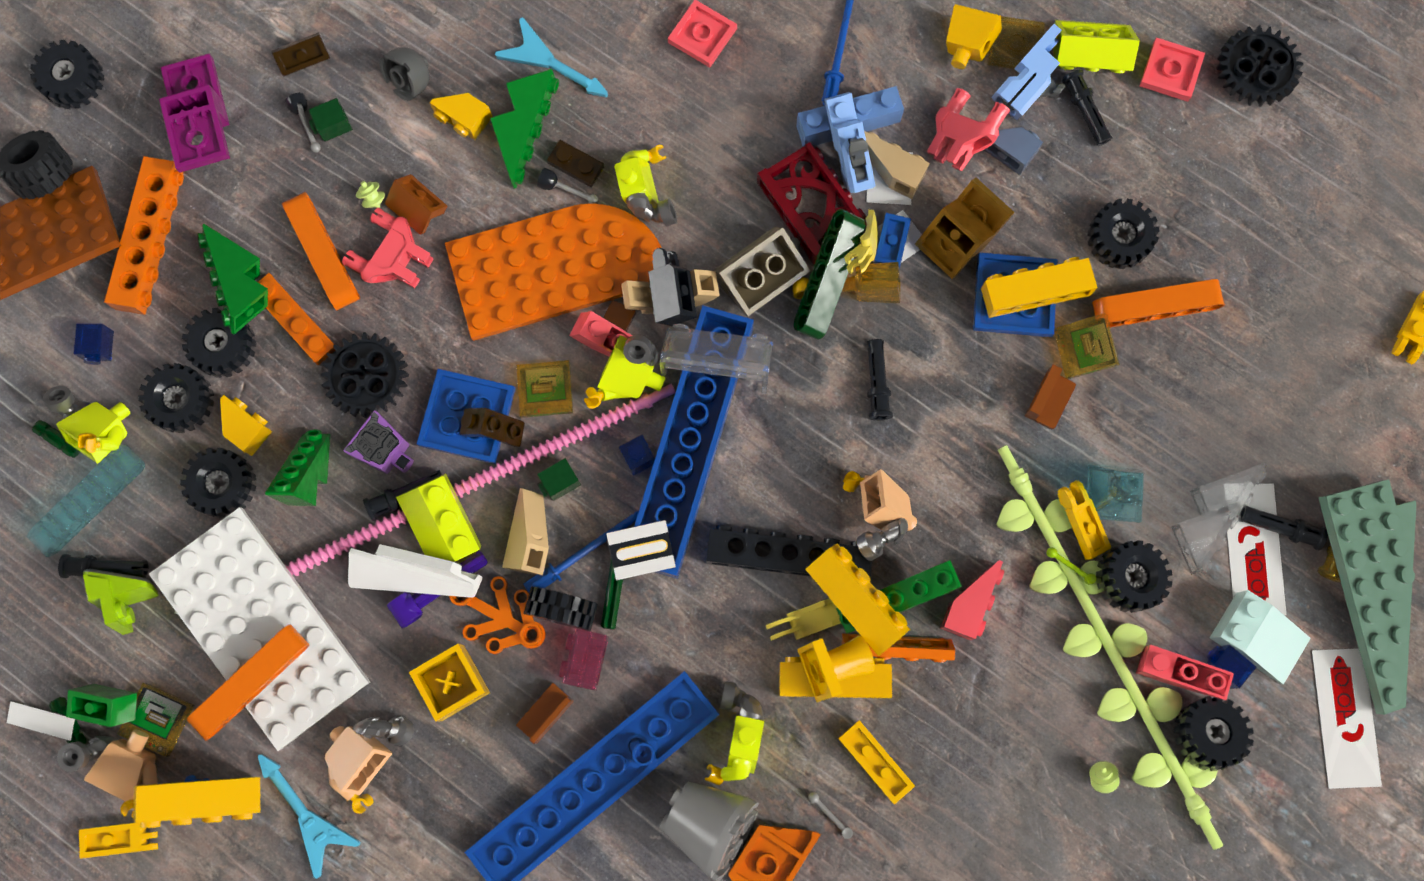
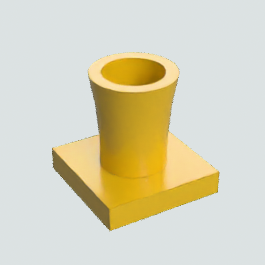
[797,636,874,702]

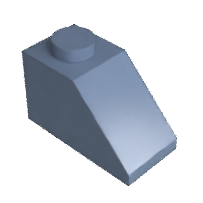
[984,127,1043,175]

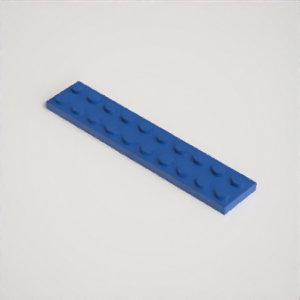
[465,671,720,881]

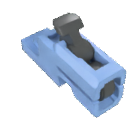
[991,24,1065,120]
[824,92,875,193]

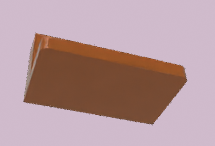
[385,174,448,235]
[1025,364,1076,430]
[516,683,574,744]

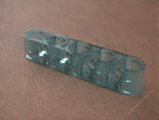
[27,444,146,557]

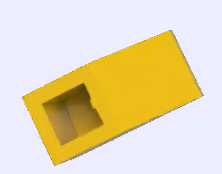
[430,93,493,140]
[220,395,273,456]

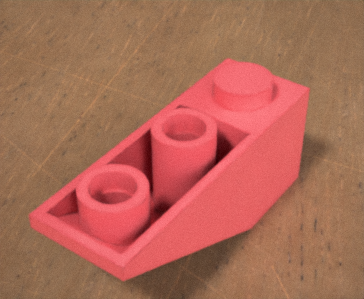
[569,311,633,357]
[940,560,1004,640]
[1136,644,1234,700]

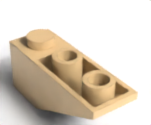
[864,131,930,199]
[502,488,549,575]

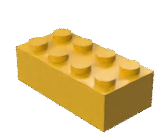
[133,777,260,828]

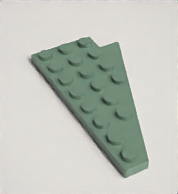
[1318,479,1416,715]

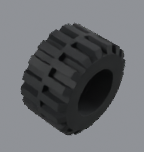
[0,130,73,199]

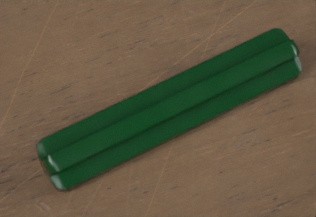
[601,558,623,630]

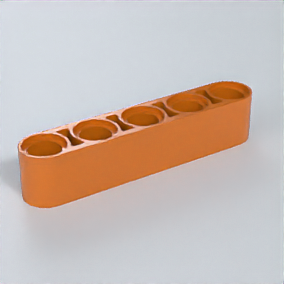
[282,192,360,311]
[1092,279,1225,328]
[187,624,310,741]

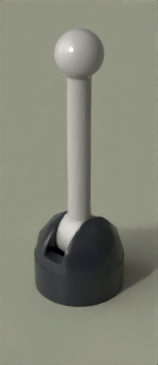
[285,93,321,153]
[537,168,598,204]

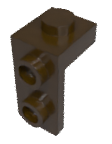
[460,408,525,447]

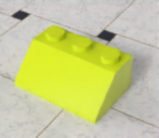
[1053,20,1140,73]
[396,473,482,562]

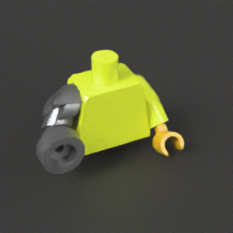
[614,145,677,227]
[584,335,666,409]
[43,386,131,464]
[705,681,764,785]

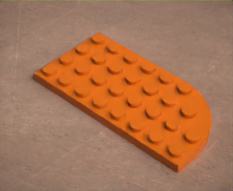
[445,204,662,341]

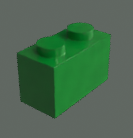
[66,684,137,727]

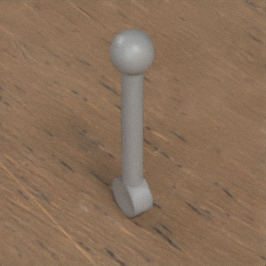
[808,792,853,839]

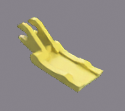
[844,209,879,274]
[766,598,841,641]

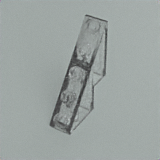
[1171,463,1267,575]

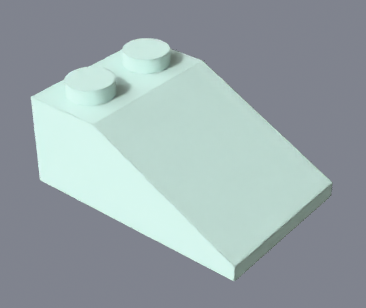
[1210,590,1310,684]

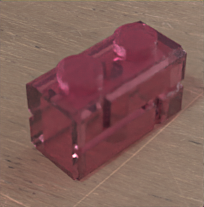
[559,629,609,691]

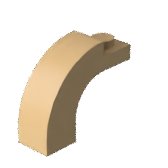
[621,269,720,314]

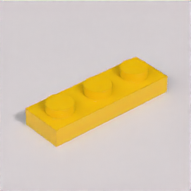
[838,720,915,805]

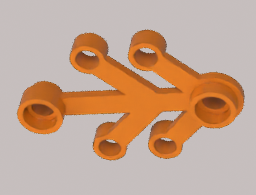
[449,576,546,654]

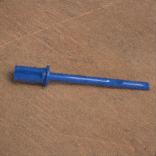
[822,0,854,106]
[523,510,639,592]

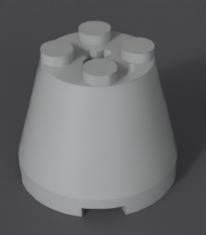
[659,781,759,881]

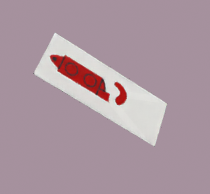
[1223,484,1286,615]
[1312,649,1382,789]

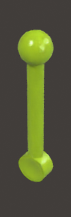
[1046,547,1097,585]

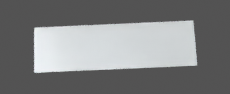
[7,701,75,741]

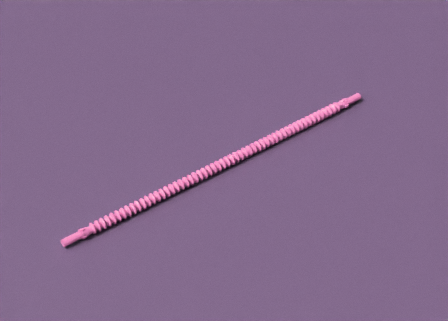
[284,384,676,576]

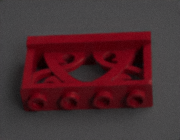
[757,142,867,264]

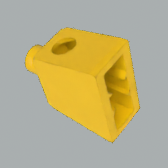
[946,4,1002,69]

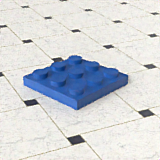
[973,252,1058,337]
[417,369,516,464]

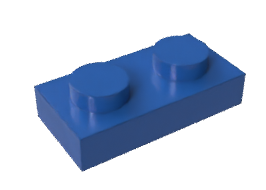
[873,213,911,268]

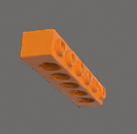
[104,156,184,315]

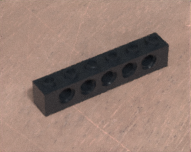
[706,525,872,577]

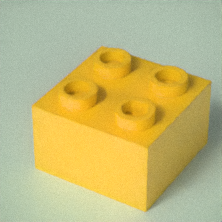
[409,644,490,721]

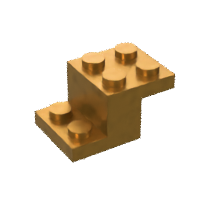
[915,178,1015,279]

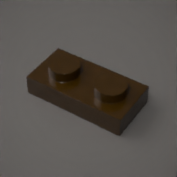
[272,32,330,77]
[547,140,604,188]

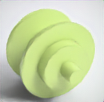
[356,181,385,208]
[1089,761,1120,793]

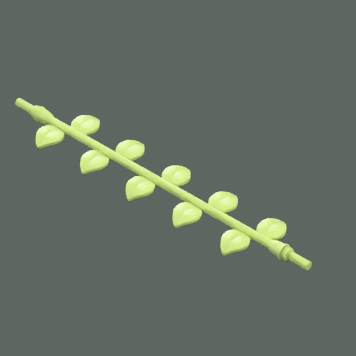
[996,445,1223,850]

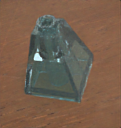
[1087,465,1144,523]

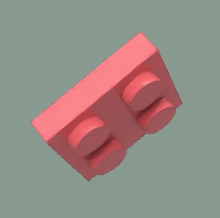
[668,0,737,68]
[1139,37,1205,102]

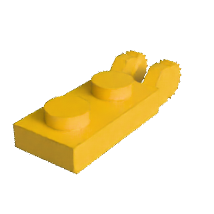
[1391,291,1424,365]
[1057,480,1111,560]

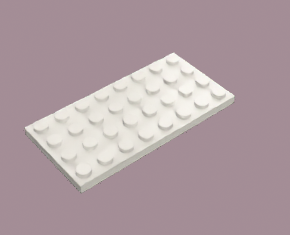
[149,507,370,751]

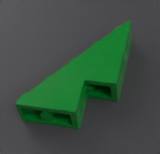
[490,69,559,189]
[197,224,268,335]
[265,429,330,506]
[836,560,962,634]

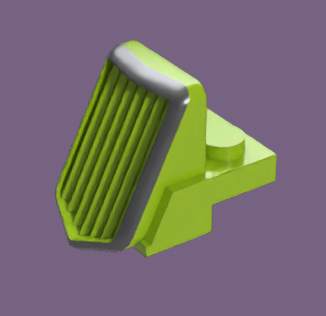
[83,569,159,635]

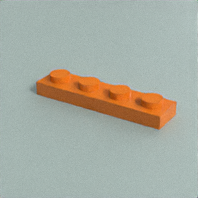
[258,273,336,365]
[841,633,955,663]

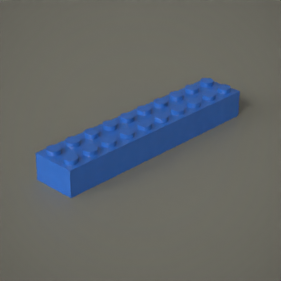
[634,305,754,579]

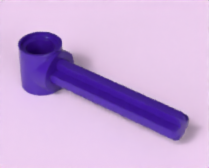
[387,551,488,629]

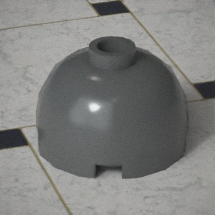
[379,47,430,101]

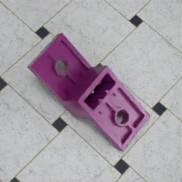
[159,53,230,173]

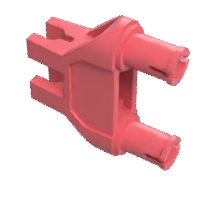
[927,88,1010,171]
[342,207,434,289]

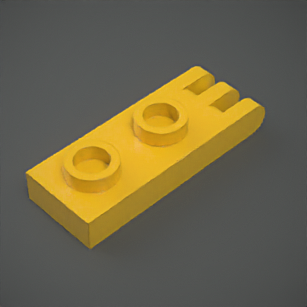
[79,823,158,859]

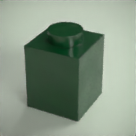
[309,98,353,142]
[537,458,581,501]

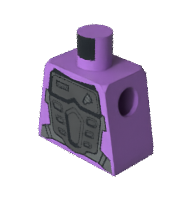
[343,410,414,474]

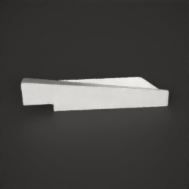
[348,544,482,598]

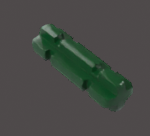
[32,420,80,458]
[49,697,86,744]

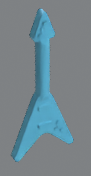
[495,18,608,97]
[258,754,360,878]

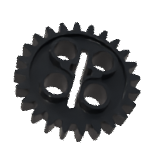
[1216,25,1304,107]
[321,332,409,418]

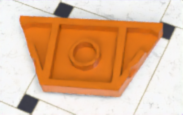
[728,824,821,881]

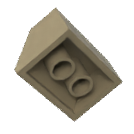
[713,227,810,316]

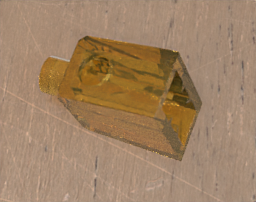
[842,262,901,303]

